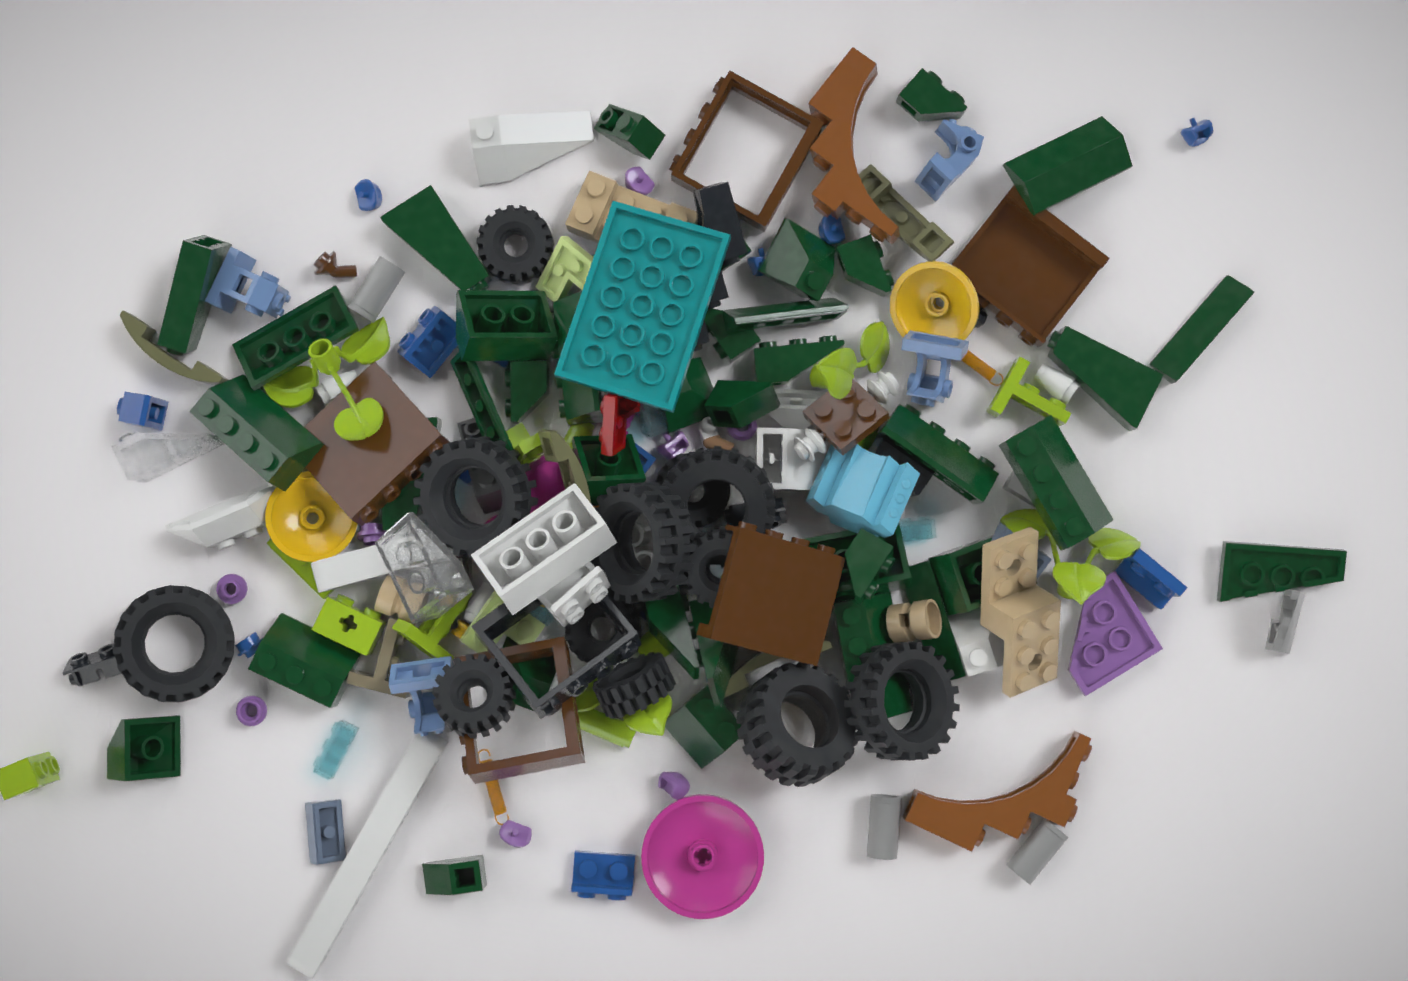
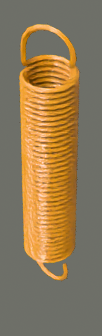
[961,350,1004,386]
[478,749,509,825]

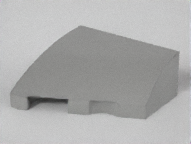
[1265,590,1305,654]

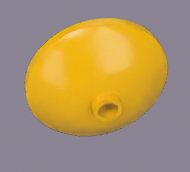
[890,261,979,340]
[265,471,358,562]

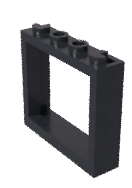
[472,595,641,719]

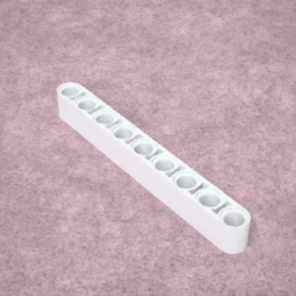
[286,732,449,979]

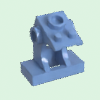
[914,119,984,202]
[205,247,291,319]
[901,330,969,407]
[389,656,454,736]

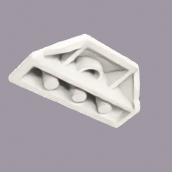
[165,483,276,551]

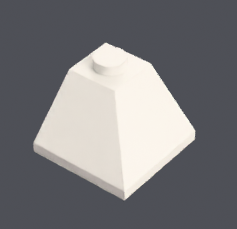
[947,607,1004,677]

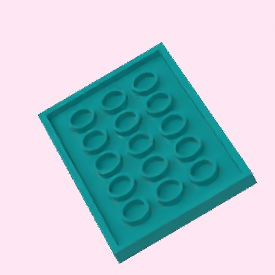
[554,201,731,413]

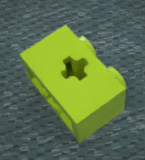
[311,594,387,656]
[0,752,60,800]

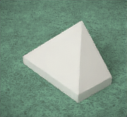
[768,388,827,429]

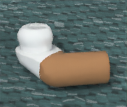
[698,417,735,450]

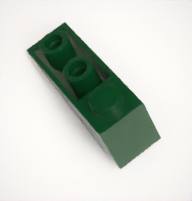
[753,335,845,386]
[642,585,704,680]

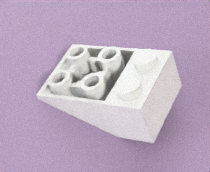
[756,428,831,491]

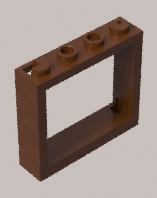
[669,70,824,232]
[455,636,586,784]

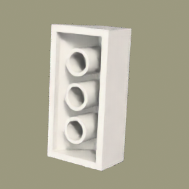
[471,483,617,615]

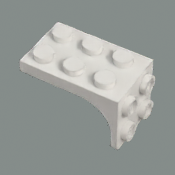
[537,562,611,627]

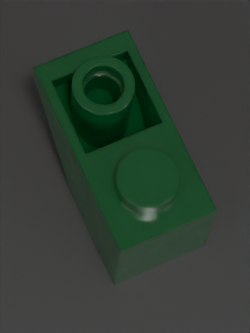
[896,68,967,122]
[594,104,666,160]
[835,234,894,297]
[704,308,761,363]
[505,361,549,424]
[704,380,780,428]
[845,528,895,606]
[422,854,487,895]

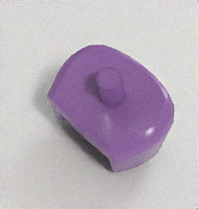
[625,167,655,196]
[656,431,689,460]
[658,772,690,800]
[499,820,532,848]

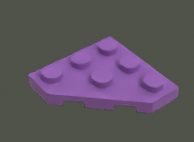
[1067,571,1163,696]

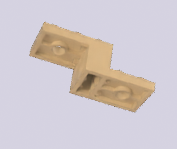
[980,527,1061,698]

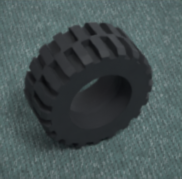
[736,662,858,787]

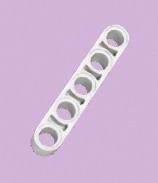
[311,531,455,593]

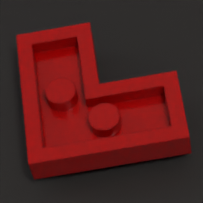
[599,393,640,456]

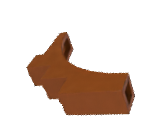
[808,47,900,245]
[902,731,1092,852]

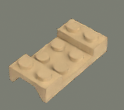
[565,171,697,243]

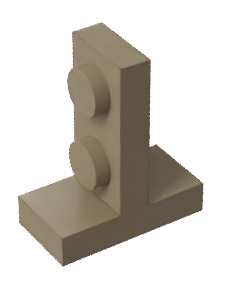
[346,618,411,699]

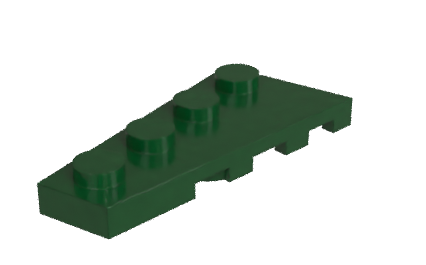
[1217,541,1347,602]

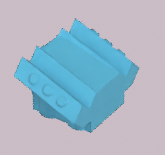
[806,444,920,538]

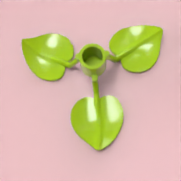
[263,317,390,440]
[810,321,890,451]
[1000,509,1141,605]
[576,631,672,736]

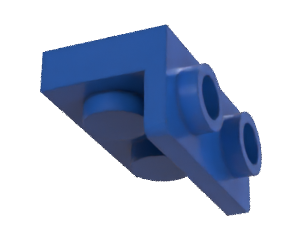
[397,306,458,379]
[1114,548,1188,609]
[571,850,636,901]

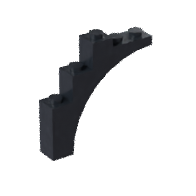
[692,182,748,352]

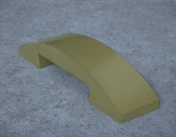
[859,164,954,262]
[120,310,229,385]
[538,429,591,503]
[724,640,832,698]

